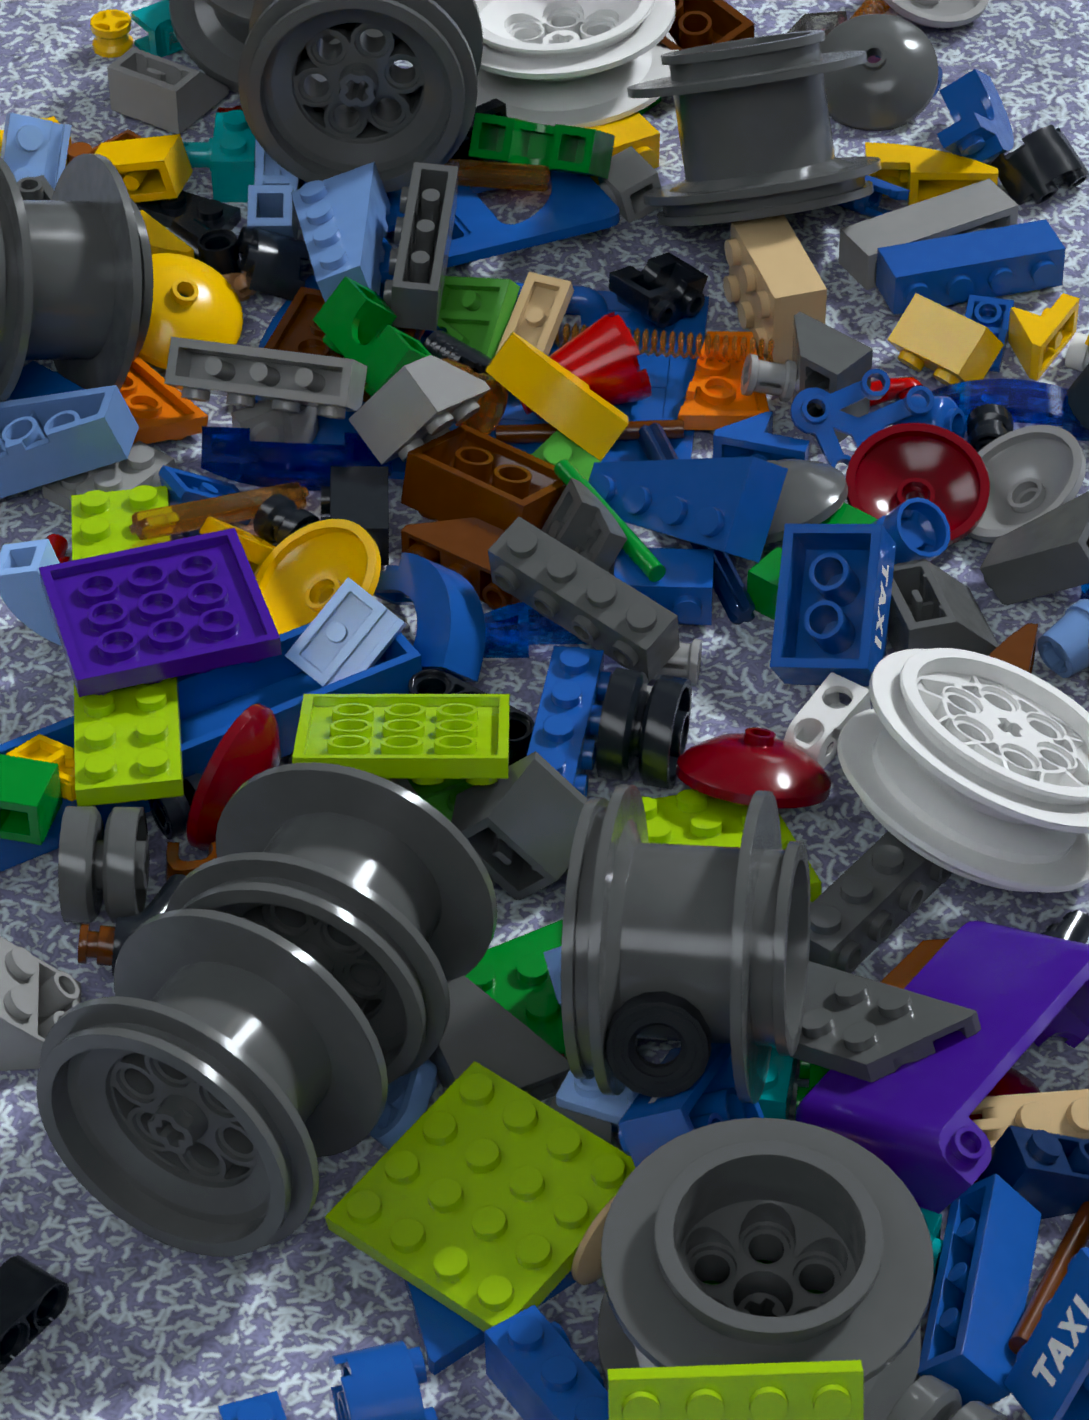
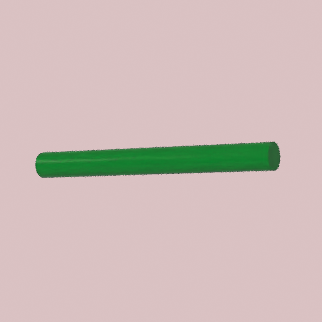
[554,459,666,582]

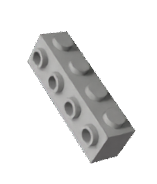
[164,337,367,419]

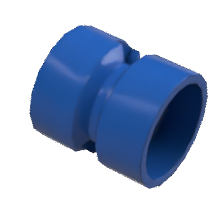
[872,497,950,564]

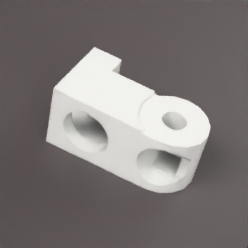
[784,672,871,769]

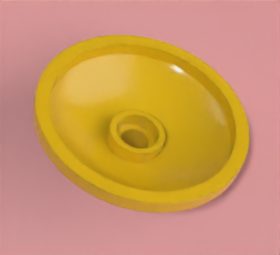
[138,253,243,369]
[255,519,381,635]

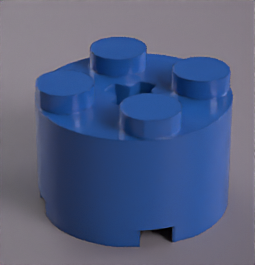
[329,1340,438,1420]

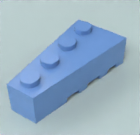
[291,162,391,302]
[0,385,139,499]

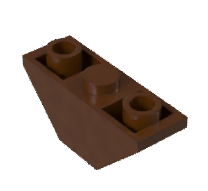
[401,517,526,619]

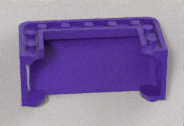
[795,921,1089,1214]

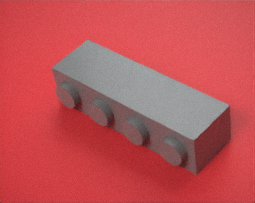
[838,179,1019,290]

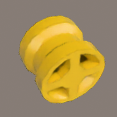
[90,9,133,58]

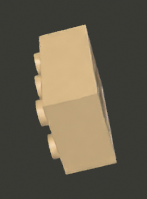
[723,215,827,364]

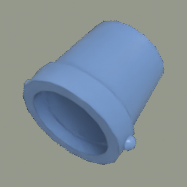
[1037,599,1089,678]

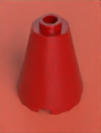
[520,312,652,419]

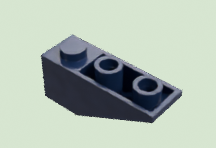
[978,1125,1089,1219]

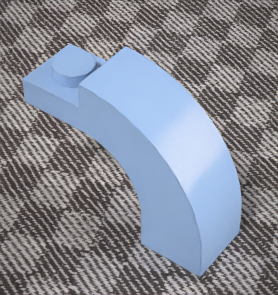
[247,140,300,238]
[0,539,62,646]

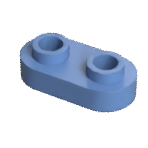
[370,1059,437,1150]

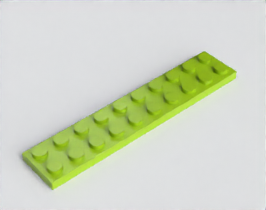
[71,485,184,806]

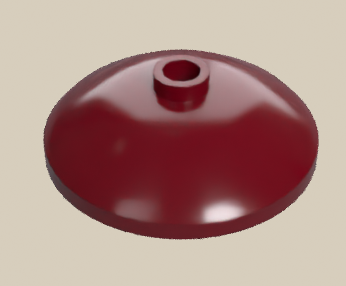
[846,423,990,546]
[187,704,281,851]
[676,727,831,809]

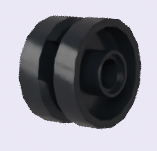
[596,667,692,790]

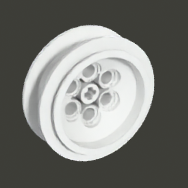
[475,0,678,128]
[837,648,1089,893]

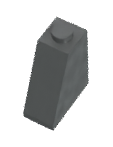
[980,491,1089,605]
[429,976,570,1101]

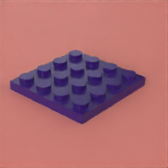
[39,528,282,697]

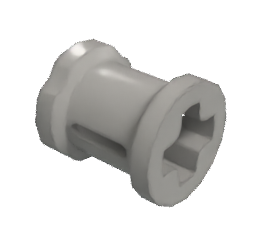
[741,354,797,402]
[653,639,702,684]

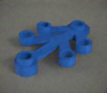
[790,369,934,479]

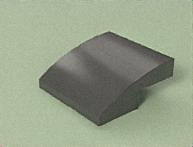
[541,478,627,572]

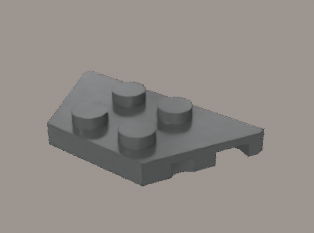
[790,961,981,1083]

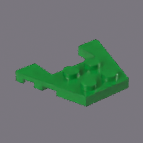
[465,919,568,1061]

